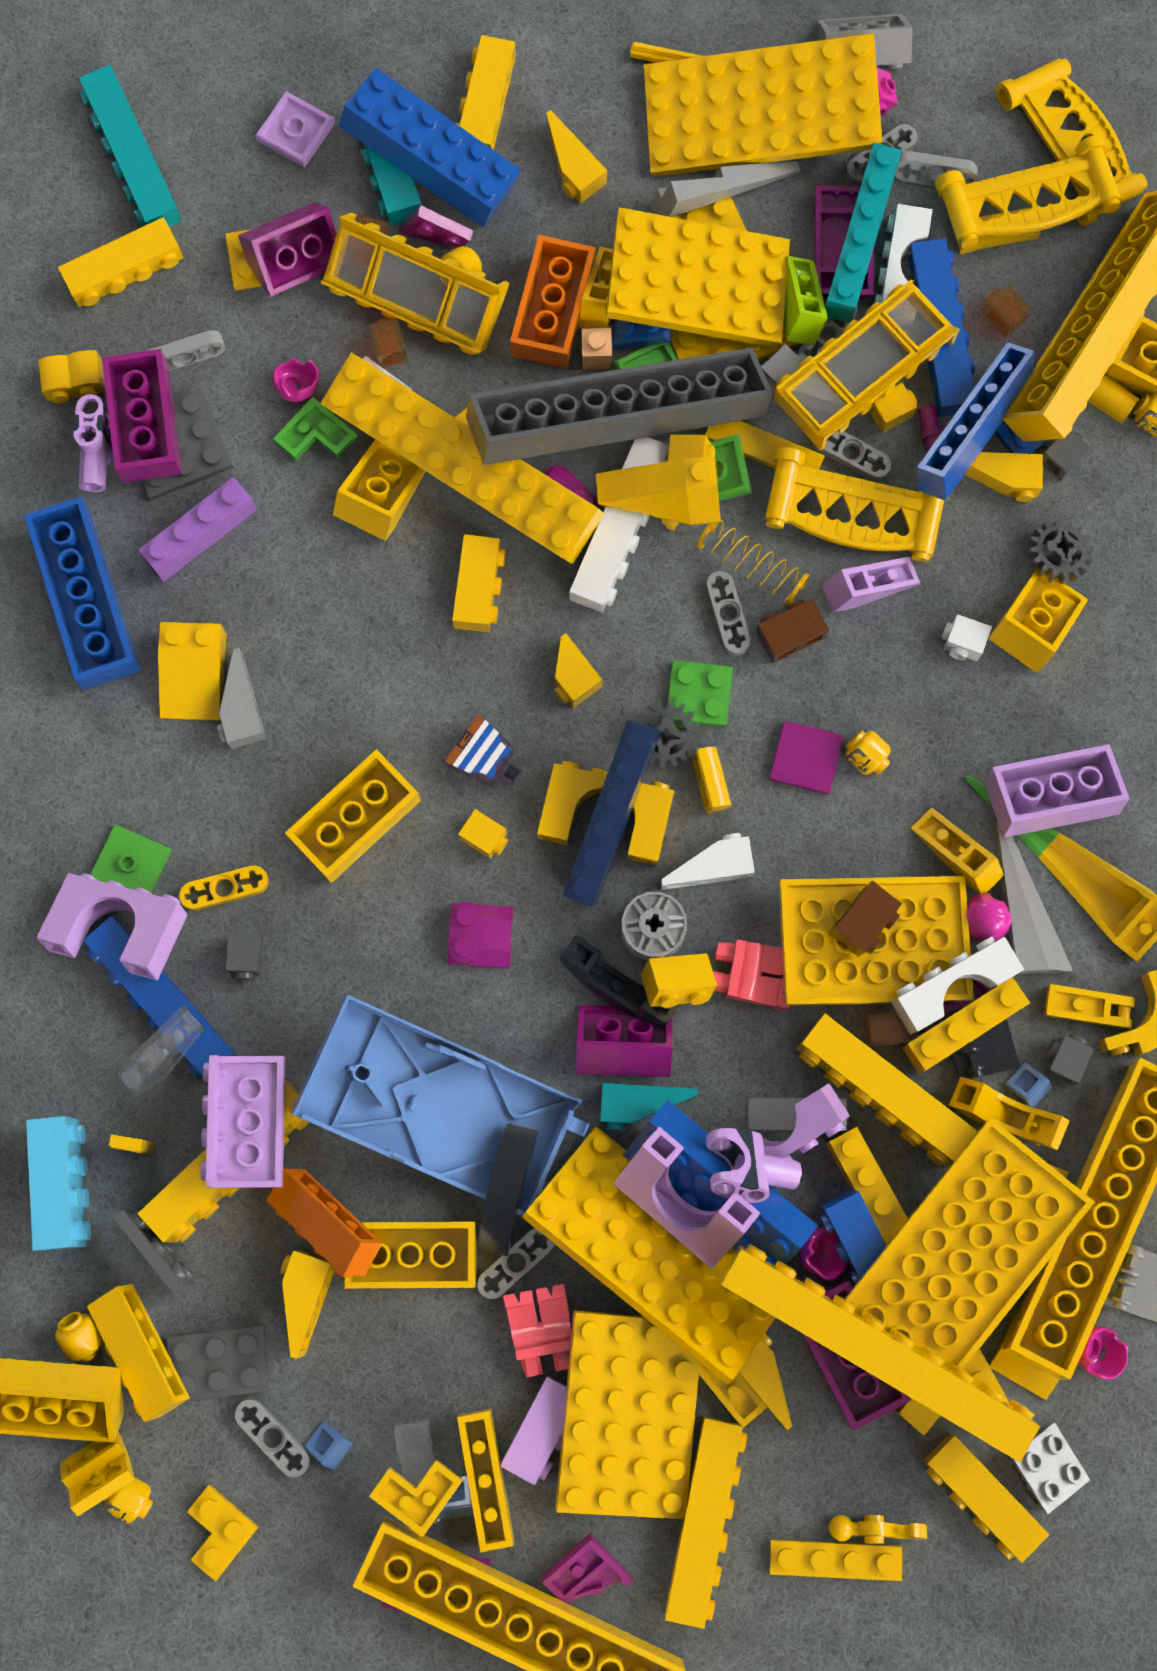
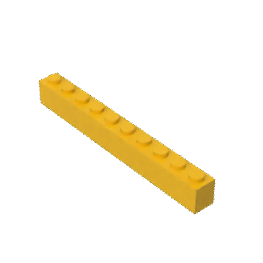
[825,1127,1009,1404]

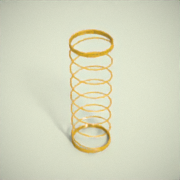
[696,520,810,605]

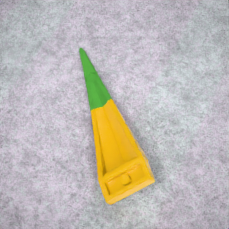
[965,776,1157,962]

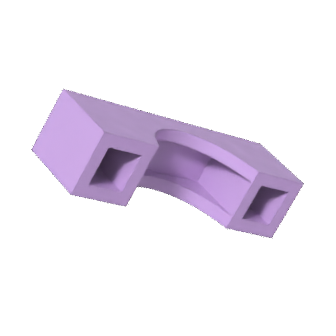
[763,1084,850,1160]

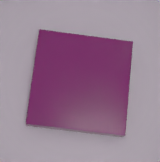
[770,721,844,795]

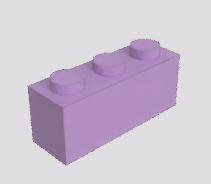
[500,1375,567,1485]

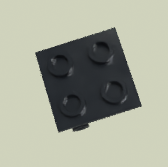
[943,1019,1020,1079]

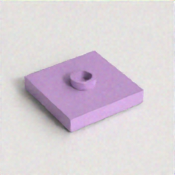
[255,91,335,168]

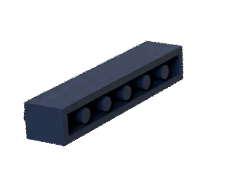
[563,720,661,907]

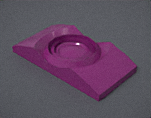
[814,185,874,298]

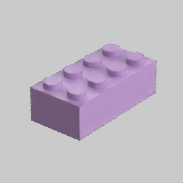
[984,744,1130,838]

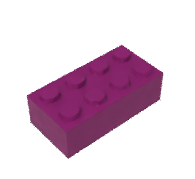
[102,349,182,483]
[799,1280,911,1431]

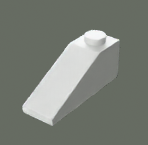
[661,833,755,890]

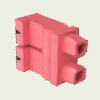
[713,940,789,1011]
[503,1284,572,1377]

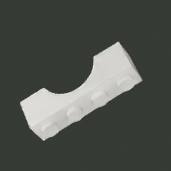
[874,204,933,328]
[891,937,1024,1035]

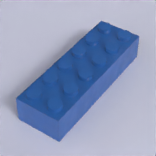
[339,68,521,228]
[24,496,141,690]
[623,1100,818,1265]

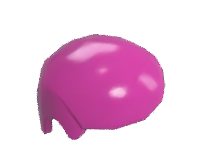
[273,358,319,402]
[966,893,1011,942]
[800,1228,848,1280]
[1079,1326,1128,1380]

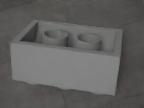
[818,14,912,68]

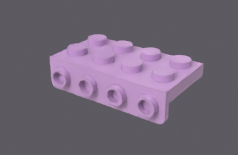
[200,1055,286,1188]

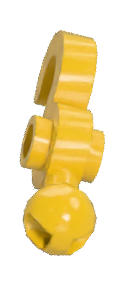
[828,1514,927,1544]

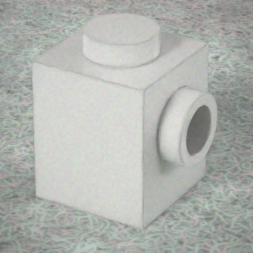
[941,614,992,661]

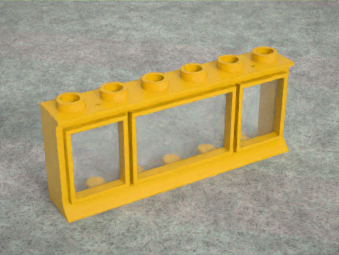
[321,212,510,355]
[774,279,960,451]

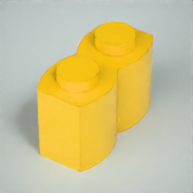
[38,350,106,404]

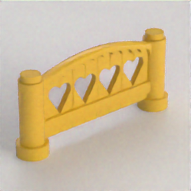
[996,58,1148,226]
[934,135,1121,249]
[765,447,949,562]

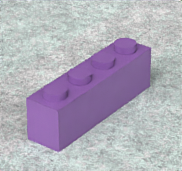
[139,477,257,582]

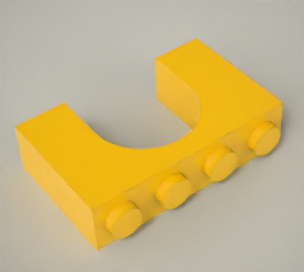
[537,761,674,866]

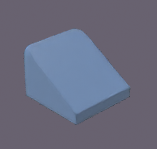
[1004,1062,1052,1108]
[304,1420,353,1470]
[441,1476,474,1520]

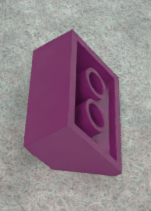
[238,202,346,297]
[576,1005,672,1077]

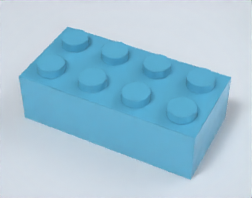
[26,1116,91,1251]

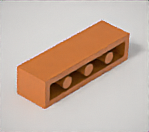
[266,1168,382,1277]

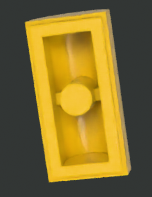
[1087,375,1140,424]
[691,747,732,814]

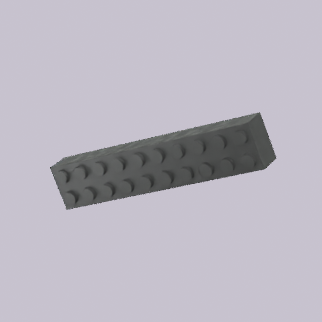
[466,347,773,465]

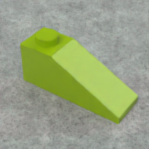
[783,256,828,345]

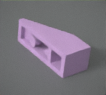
[822,557,920,612]

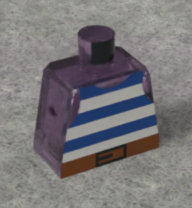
[445,714,523,788]

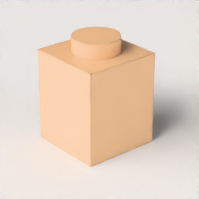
[582,328,612,370]

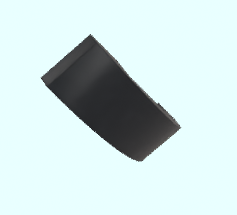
[560,935,680,1027]
[477,1123,539,1256]

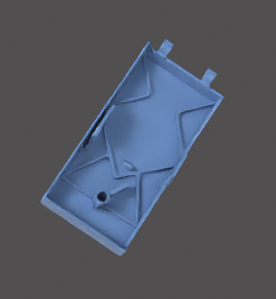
[290,995,590,1216]

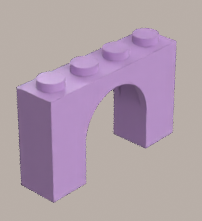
[37,873,187,981]
[613,1127,760,1269]

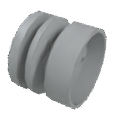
[621,892,687,963]

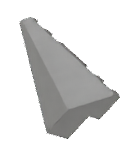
[650,161,800,217]
[995,822,1072,974]

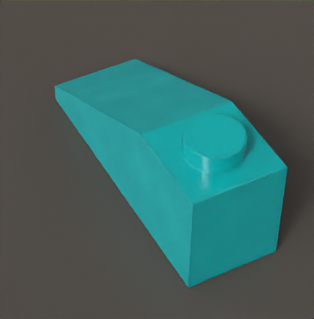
[600,1083,698,1130]

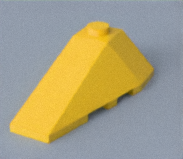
[596,455,721,525]

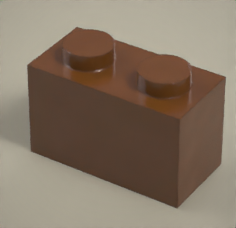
[756,599,829,663]
[829,880,902,957]

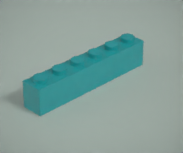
[79,64,182,227]
[825,143,902,323]

